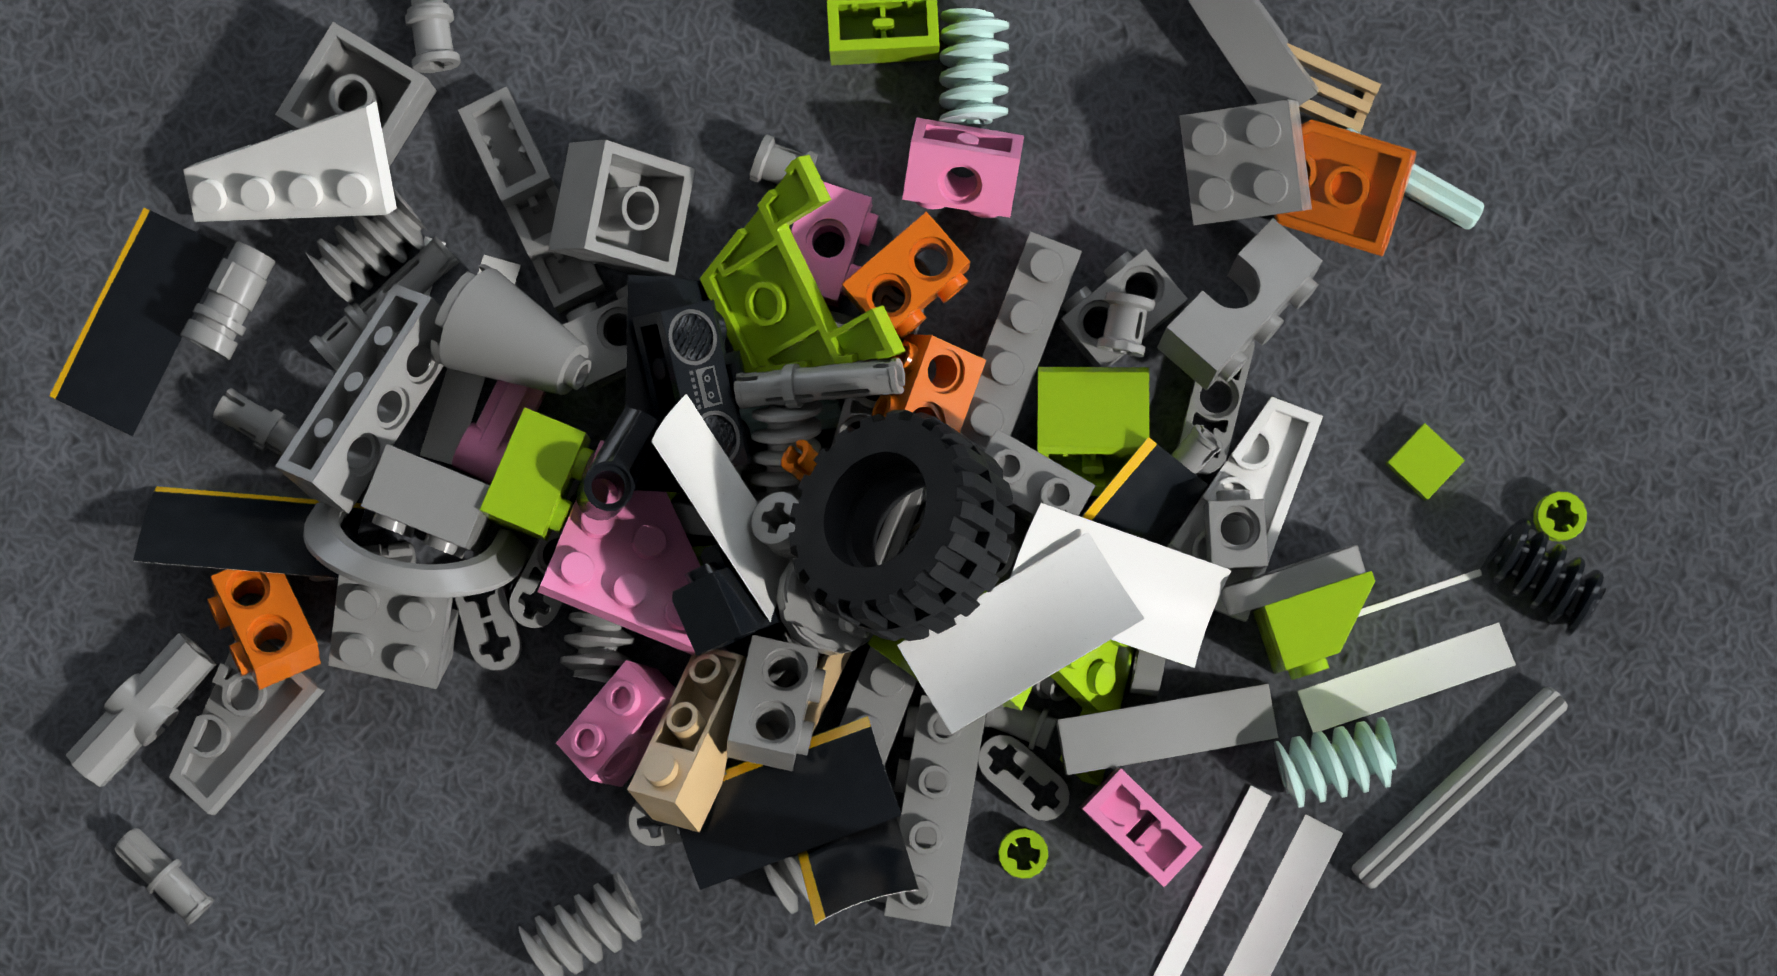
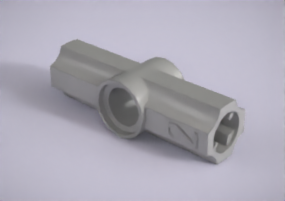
[66,633,217,787]

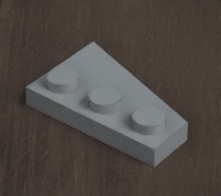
[169,640,325,815]

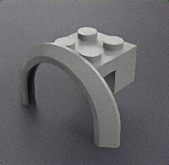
[303,502,530,689]

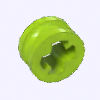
[1533,491,1587,542]
[998,828,1049,879]

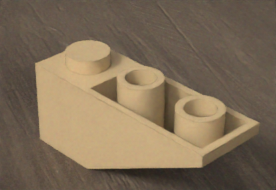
[627,649,747,832]

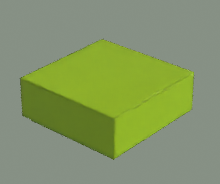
[1385,423,1465,501]

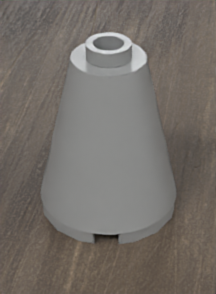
[430,264,592,395]

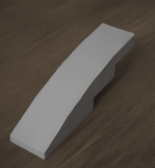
[1188,0,1319,106]
[458,86,607,314]
[1056,684,1278,775]

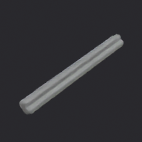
[1352,687,1568,889]

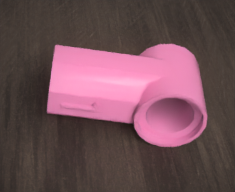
[452,380,546,485]

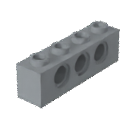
[275,284,444,514]

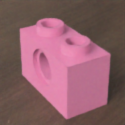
[902,118,1024,218]
[791,182,879,308]

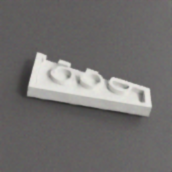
[183,101,397,222]
[1167,397,1323,622]

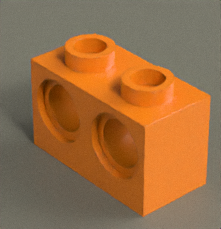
[842,211,970,339]
[872,334,986,433]
[207,569,321,690]

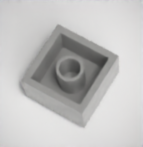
[275,22,437,167]
[1179,99,1312,226]
[548,140,695,276]
[361,444,493,559]

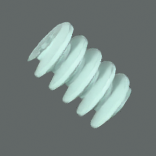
[939,8,1009,127]
[1274,717,1397,808]

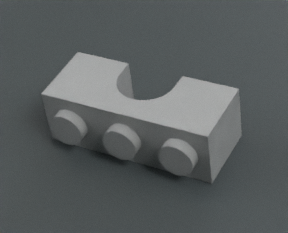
[1157,218,1323,391]

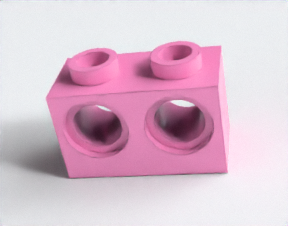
[556,660,676,787]
[1079,767,1203,887]

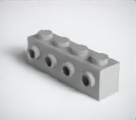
[875,695,986,927]

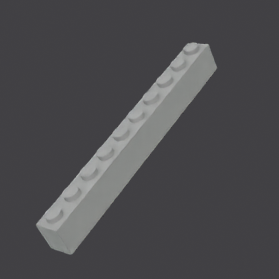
[839,231,1082,766]

